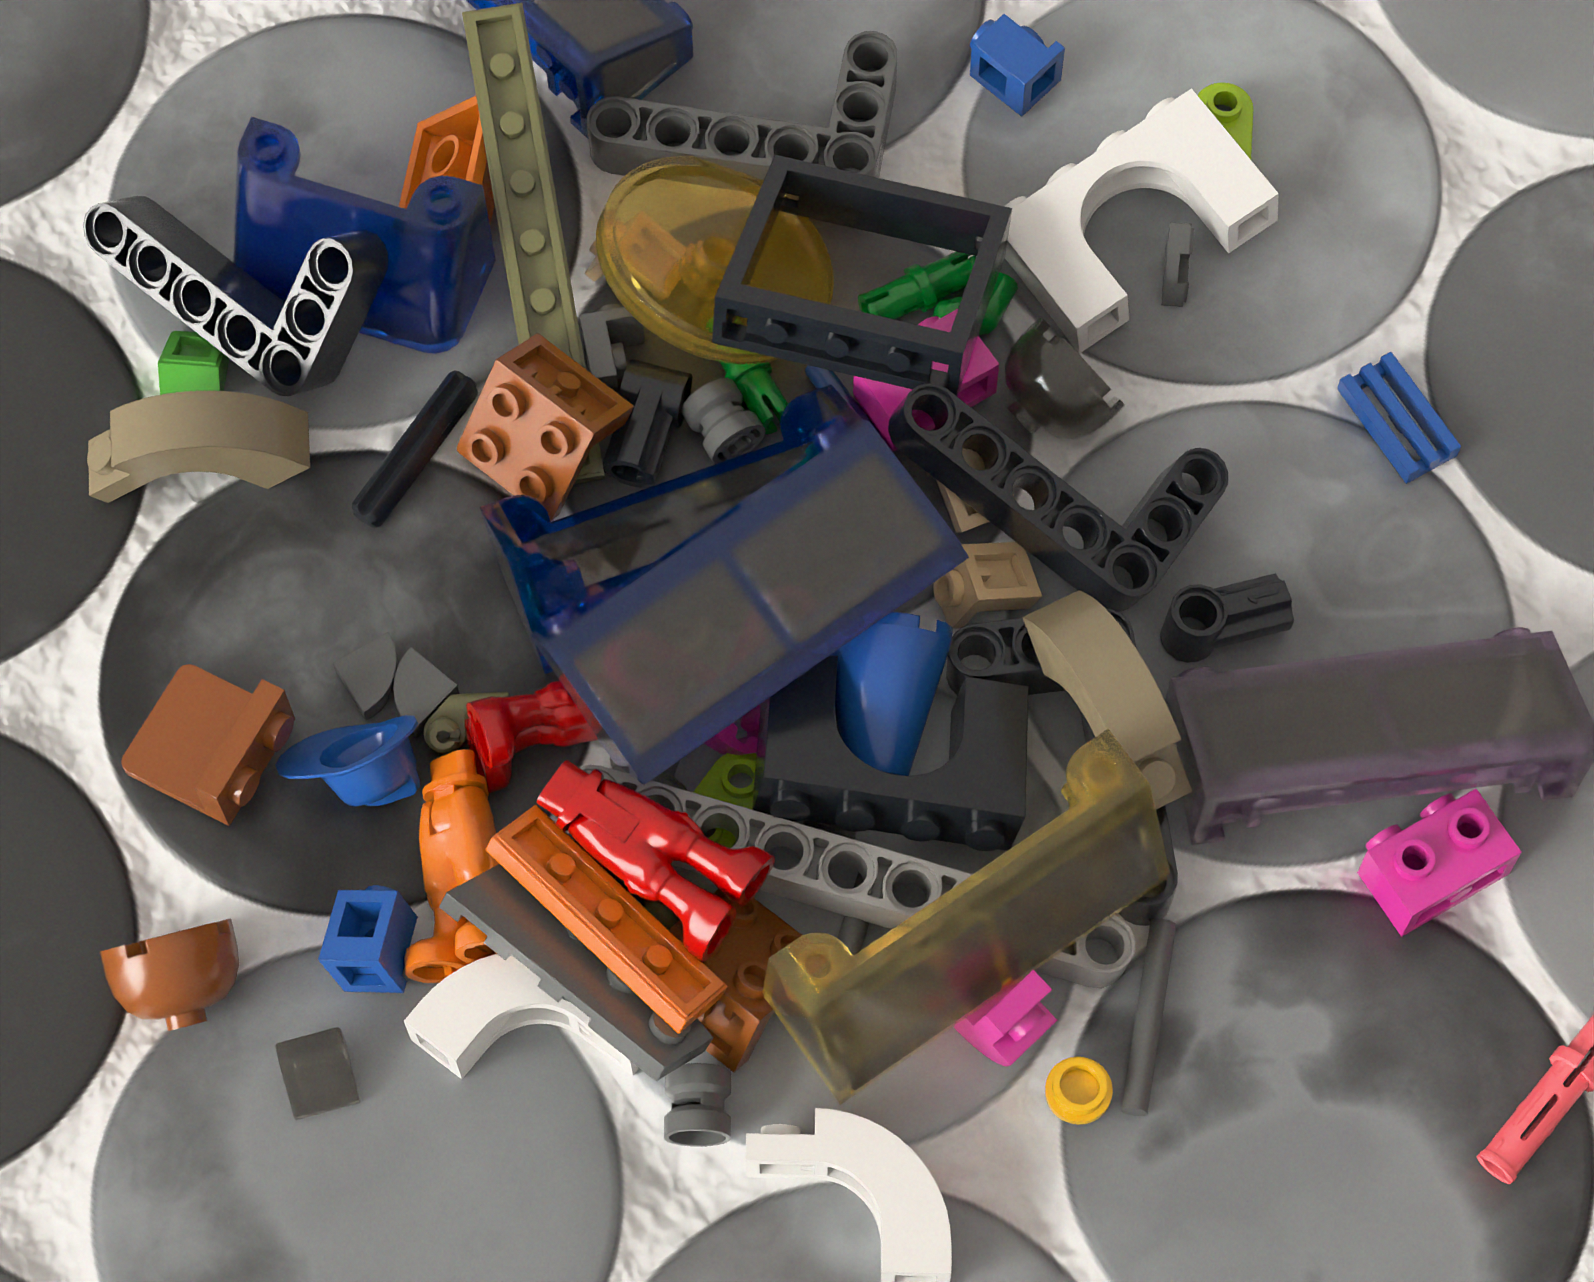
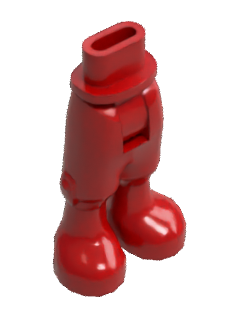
[464,666,689,794]
[537,760,775,962]

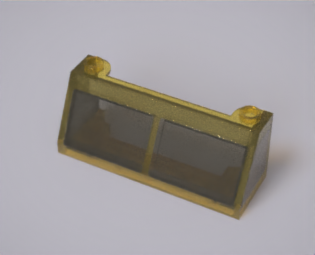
[762,729,1170,1105]

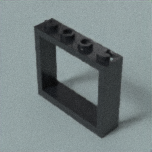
[712,155,1013,397]

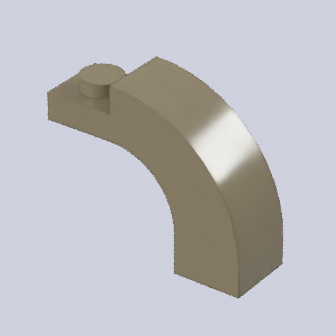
[87,391,310,503]
[1022,590,1193,820]

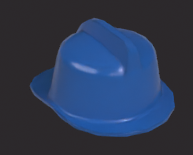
[275,715,420,807]

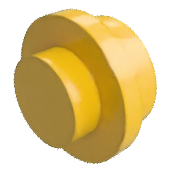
[1045,1057,1113,1125]

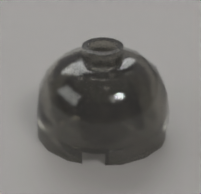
[1004,317,1125,440]

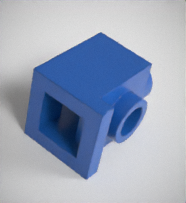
[970,14,1065,117]
[318,885,418,993]

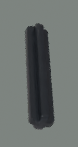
[352,370,478,528]

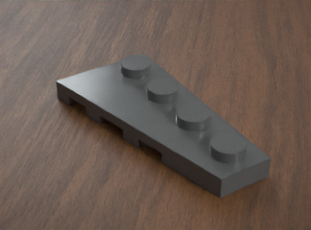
[439,864,713,1081]

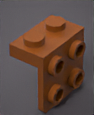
[121,664,295,826]

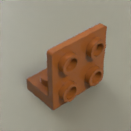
[457,333,634,521]
[668,889,829,1073]

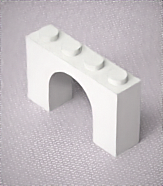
[1004,88,1279,354]

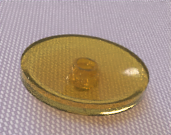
[596,156,834,364]

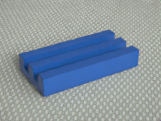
[1337,352,1461,484]

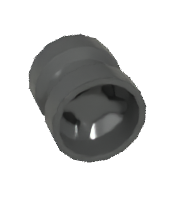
[681,378,766,465]
[664,1063,731,1147]

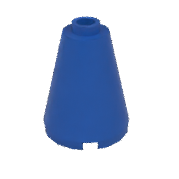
[824,610,953,776]

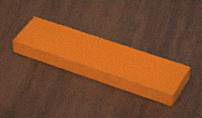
[485,804,728,1034]

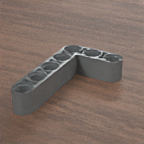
[587,31,897,200]

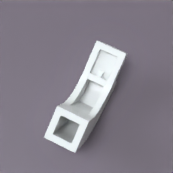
[404,954,639,1079]
[745,1108,952,1282]

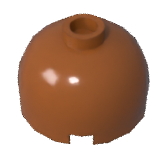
[100,918,239,1031]

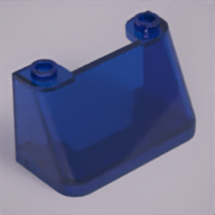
[233,117,496,354]

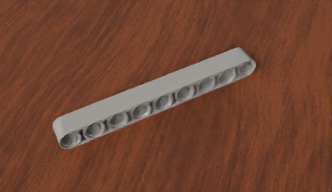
[579,765,1136,988]

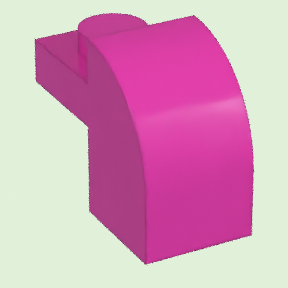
[925,941,1057,1067]

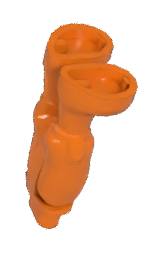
[404,749,499,983]

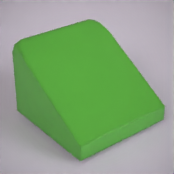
[157,330,229,395]

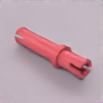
[1477,1012,1594,1184]

